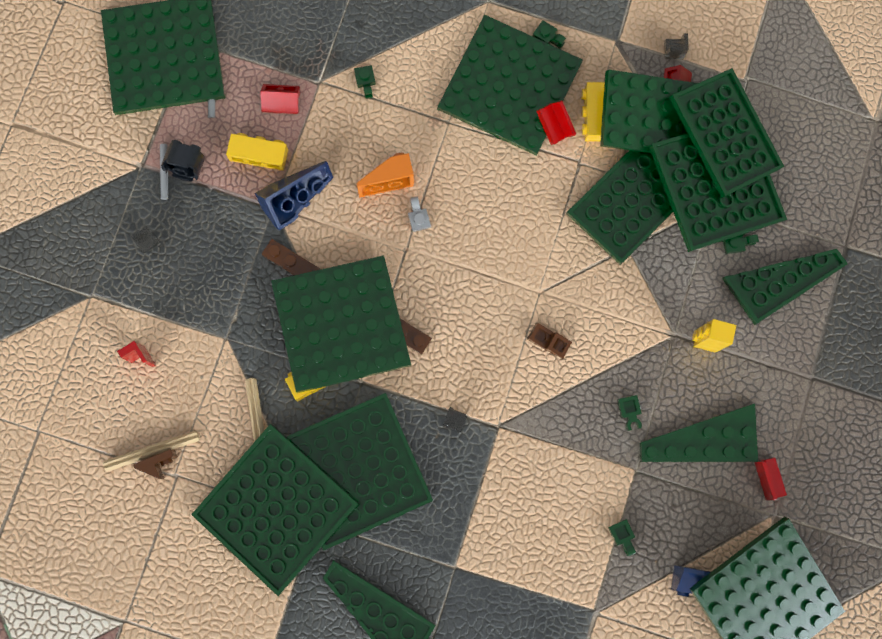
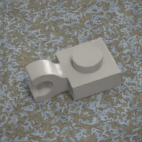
[408,196,431,232]

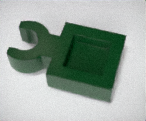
[617,395,642,431]

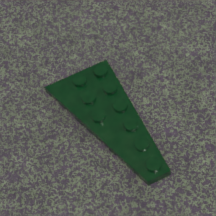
[722,249,848,325]
[640,404,758,462]
[323,560,436,639]

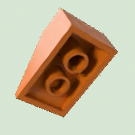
[356,153,414,198]

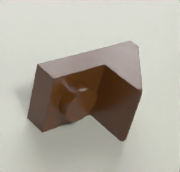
[133,449,178,480]

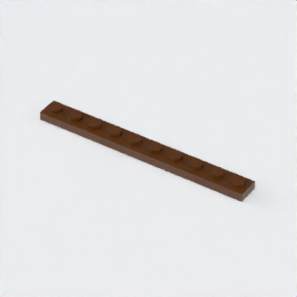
[262,239,432,355]

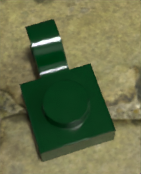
[533,20,566,49]
[354,65,376,99]
[723,234,759,254]
[608,519,636,556]

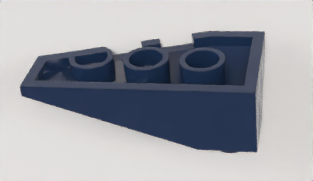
[255,161,333,230]
[671,565,710,597]

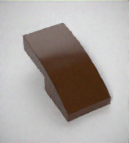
[527,323,572,359]

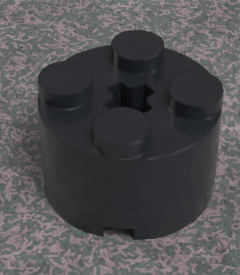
[161,140,205,181]

